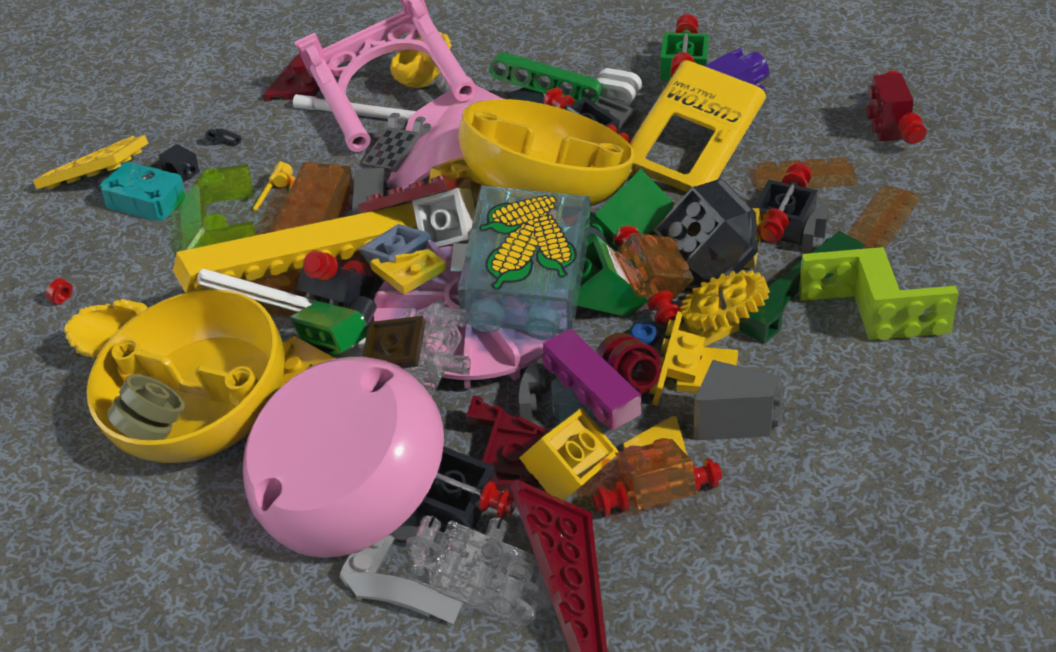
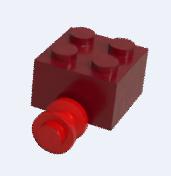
[866,71,927,144]

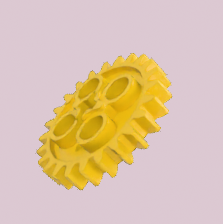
[680,270,770,331]

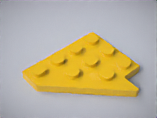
[33,135,148,190]

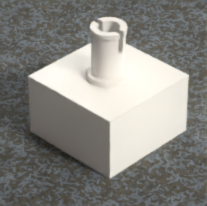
[412,188,482,250]

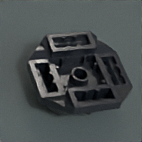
[650,178,758,291]

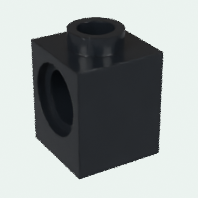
[159,144,200,183]

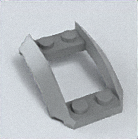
[340,526,489,627]

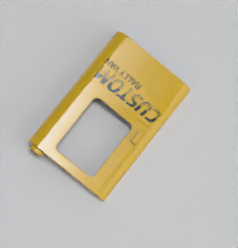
[628,61,766,192]

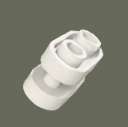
[589,68,642,106]

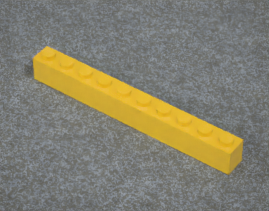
[173,203,418,293]

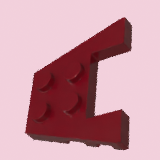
[466,395,550,491]

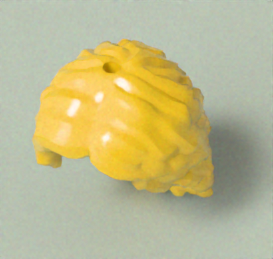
[390,32,452,88]
[64,299,147,358]

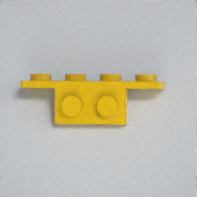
[649,311,705,406]

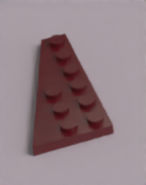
[510,480,608,652]

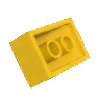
[519,408,620,500]

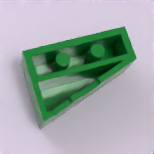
[290,301,367,356]

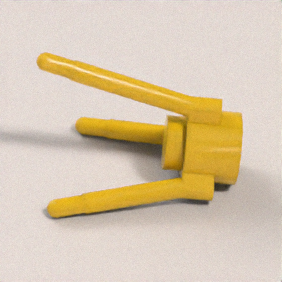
[253,161,296,211]

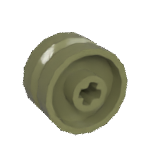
[107,374,185,440]

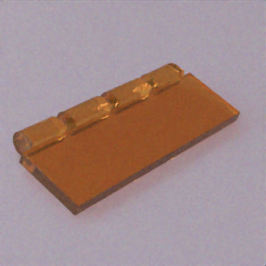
[754,157,858,192]
[848,185,921,250]

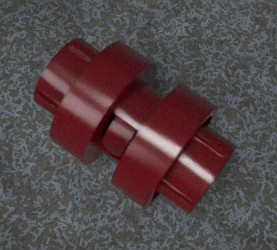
[596,333,662,393]

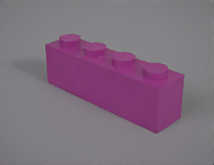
[542,328,641,431]

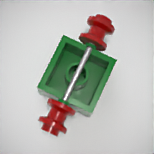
[660,14,709,81]

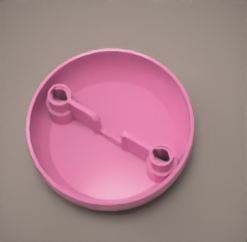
[243,357,444,558]

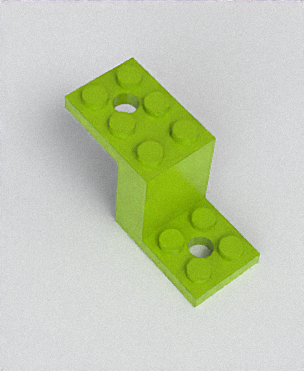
[799,247,959,340]

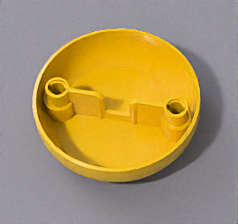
[458,99,635,209]
[87,289,285,463]

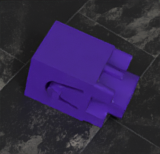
[705,47,769,91]

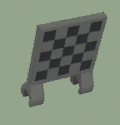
[362,113,432,172]

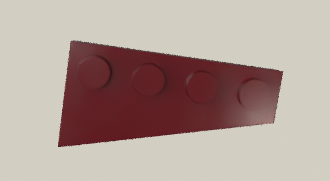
[358,175,471,214]

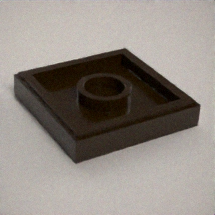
[362,316,426,369]

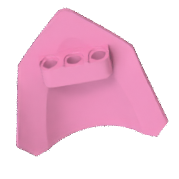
[387,85,503,191]

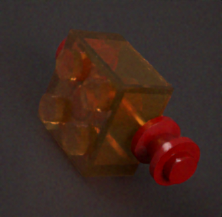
[613,226,694,326]
[592,438,722,517]

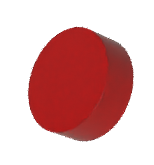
[46,278,73,305]

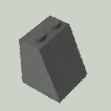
[693,360,785,441]

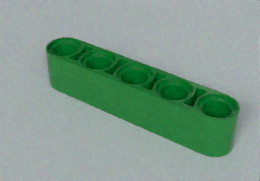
[489,52,602,103]

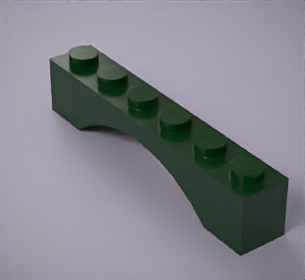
[739,231,865,344]

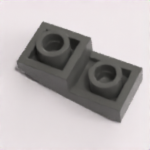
[519,362,545,422]

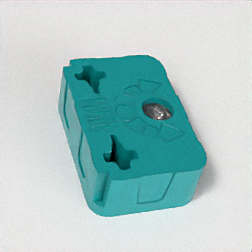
[100,162,186,221]

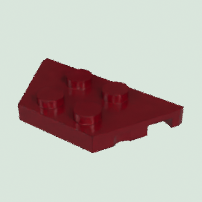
[263,53,320,102]

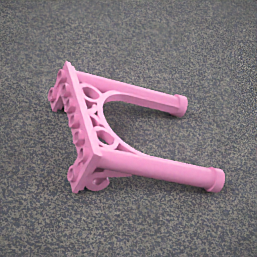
[294,0,477,152]

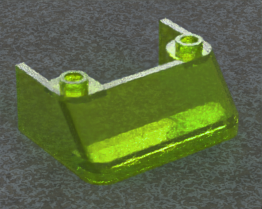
[180,164,256,251]

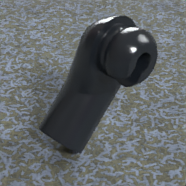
[205,128,242,146]

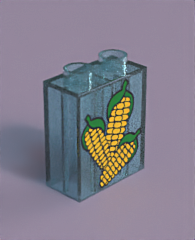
[458,186,590,339]

